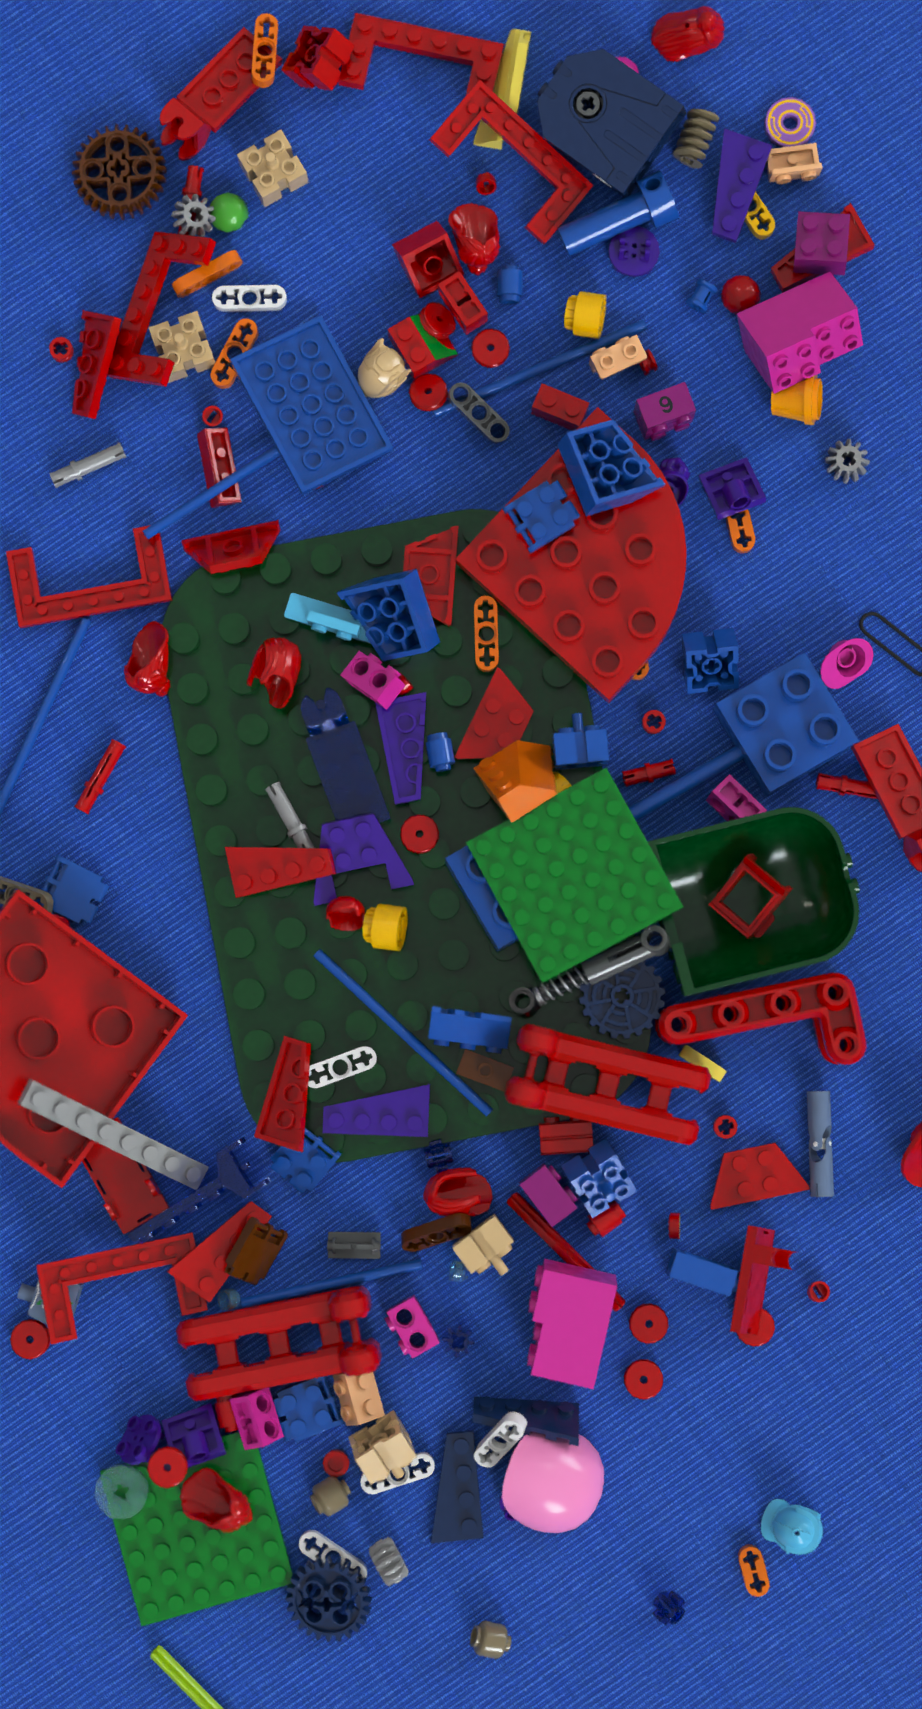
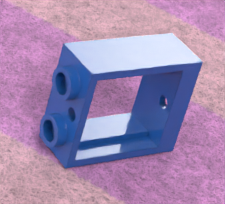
[665,1247,739,1297]

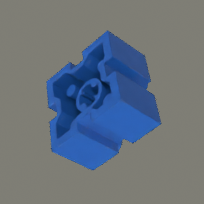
[682,628,739,694]
[552,713,609,770]
[561,1138,637,1218]

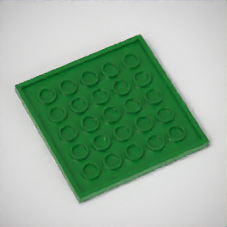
[466,768,683,984]
[100,1431,293,1627]

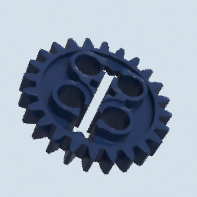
[285,1556,372,1642]

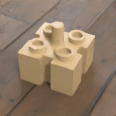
[237,130,309,207]
[148,311,215,383]
[452,1213,514,1276]
[348,1410,417,1484]

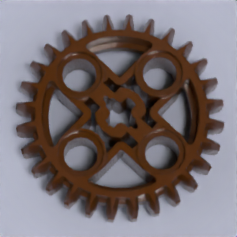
[72,124,167,220]

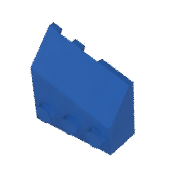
[557,420,666,516]
[337,569,440,661]
[428,1006,512,1053]

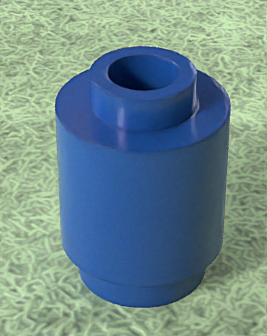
[497,265,523,304]
[425,732,455,772]

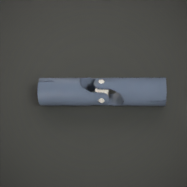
[807,1091,834,1197]

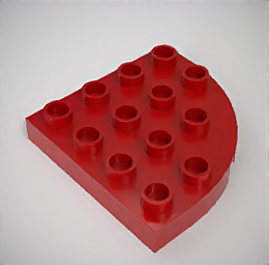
[456,407,686,704]
[0,889,188,1188]

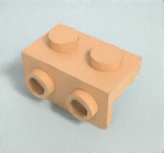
[766,143,822,184]
[589,335,647,380]
[333,1372,385,1426]

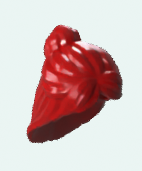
[651,6,725,62]
[448,203,501,276]
[124,621,170,697]
[180,1468,253,1533]

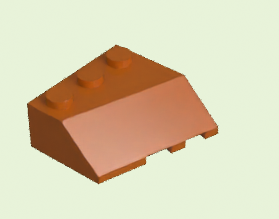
[473,740,557,823]

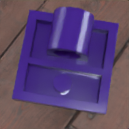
[699,457,766,520]
[161,1403,227,1468]

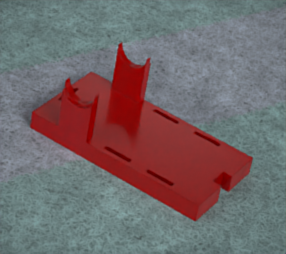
[82,1117,170,1234]
[730,1225,795,1335]

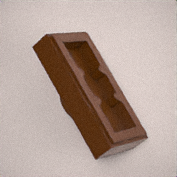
[456,1049,514,1091]

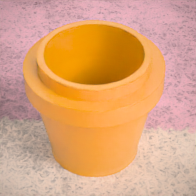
[771,375,823,425]

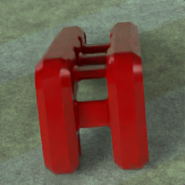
[654,973,866,1065]
[504,1024,712,1145]
[175,1285,382,1401]

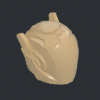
[358,338,411,398]

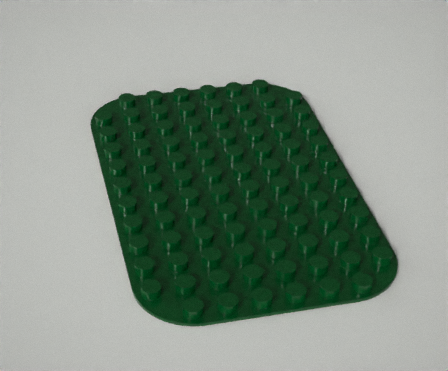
[162,509,651,1163]

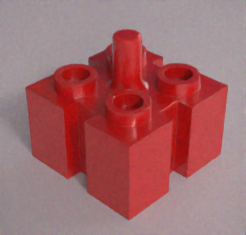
[281,26,355,91]

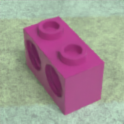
[340,651,405,710]
[706,774,767,821]
[385,1295,440,1359]
[229,1387,284,1450]

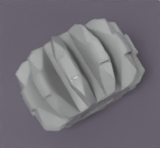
[171,194,216,237]
[825,439,870,484]
[369,1537,408,1586]

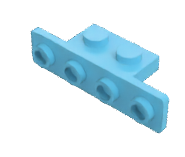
[284,593,371,644]

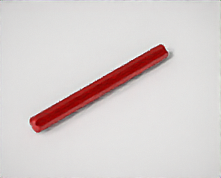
[507,1192,626,1311]

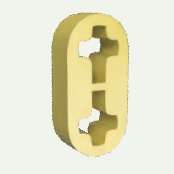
[679,1044,727,1082]

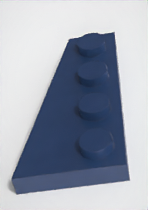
[473,1397,579,1446]
[431,1430,484,1543]

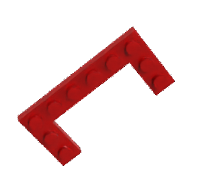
[338,13,504,95]
[429,80,594,244]
[107,231,216,387]
[6,525,172,628]
[36,1232,208,1344]

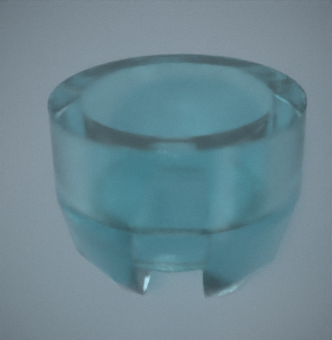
[449,1260,469,1282]
[217,1289,241,1311]

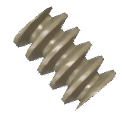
[673,109,719,168]

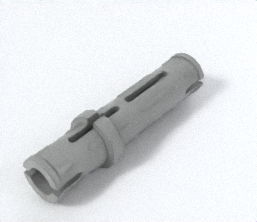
[49,442,126,488]
[265,782,316,848]

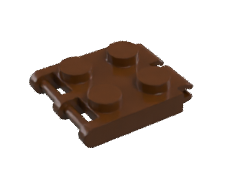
[225,1217,288,1285]

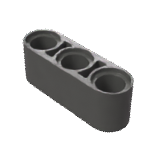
[448,382,510,443]

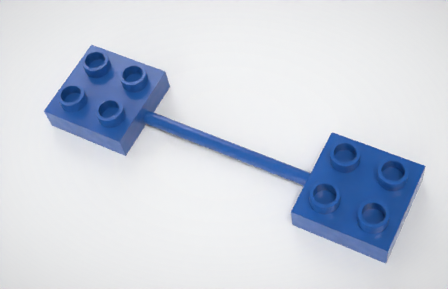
[445,653,859,953]

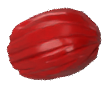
[246,637,301,709]
[423,1167,493,1217]

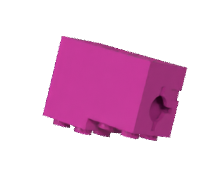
[737,272,863,394]
[527,1258,617,1389]

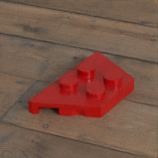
[181,520,281,574]
[403,526,459,626]
[454,667,534,760]
[710,1143,810,1210]

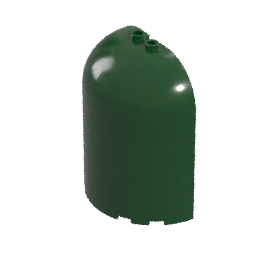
[648,807,860,997]

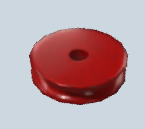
[420,302,456,339]
[471,329,510,368]
[409,374,448,411]
[400,814,439,854]
[629,1303,668,1344]
[736,1309,775,1347]
[10,1319,50,1359]
[624,1359,663,1399]
[147,1446,188,1488]

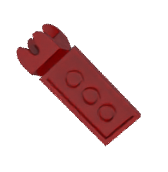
[160,27,282,160]
[851,724,922,872]

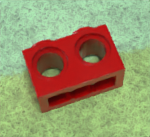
[438,271,488,335]

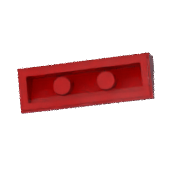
[197,427,242,508]

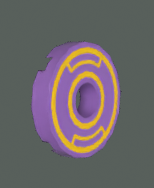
[764,97,816,147]

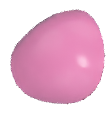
[502,1432,604,1533]

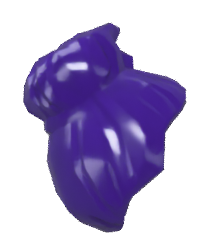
[659,457,690,506]

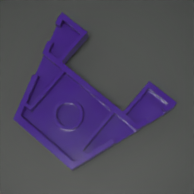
[314,813,414,906]

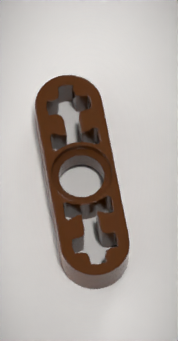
[401,1213,471,1252]

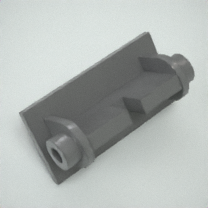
[327,1232,381,1259]

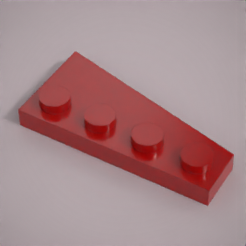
[771,203,875,293]
[72,310,122,420]
[225,847,336,898]
[254,1036,311,1152]
[167,1201,272,1303]

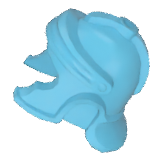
[761,1499,823,1555]

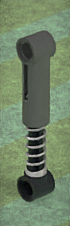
[509,925,671,1018]

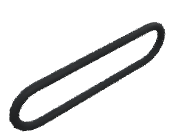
[859,612,922,677]

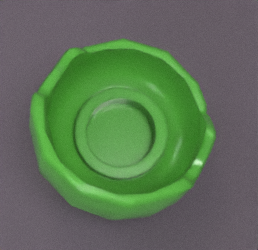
[209,192,249,233]

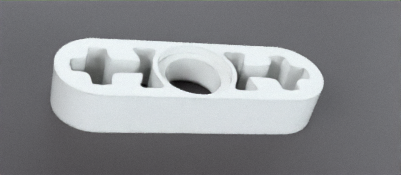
[212,285,287,312]
[308,1046,377,1088]
[474,1412,527,1467]
[361,1452,435,1494]
[299,1530,367,1579]

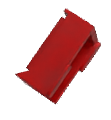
[708,854,793,939]

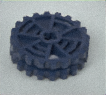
[579,960,665,1039]

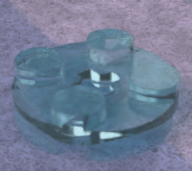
[95,1464,149,1519]

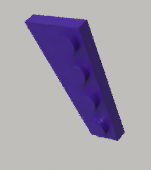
[712,128,772,243]
[375,692,426,805]
[323,1084,430,1137]

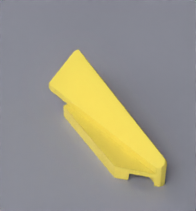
[473,29,531,150]

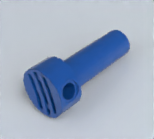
[557,170,679,257]

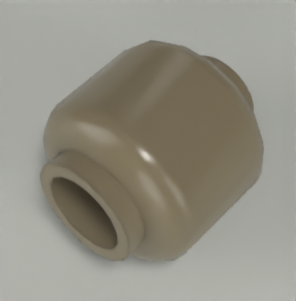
[310,1476,351,1516]
[470,1621,511,1659]

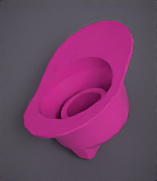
[820,638,874,689]

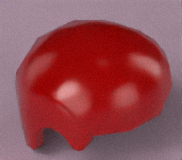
[721,275,761,314]
[326,896,365,931]

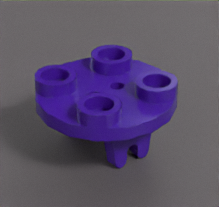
[609,226,660,277]
[115,1414,165,1465]

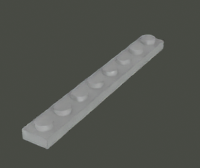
[17,1079,209,1191]

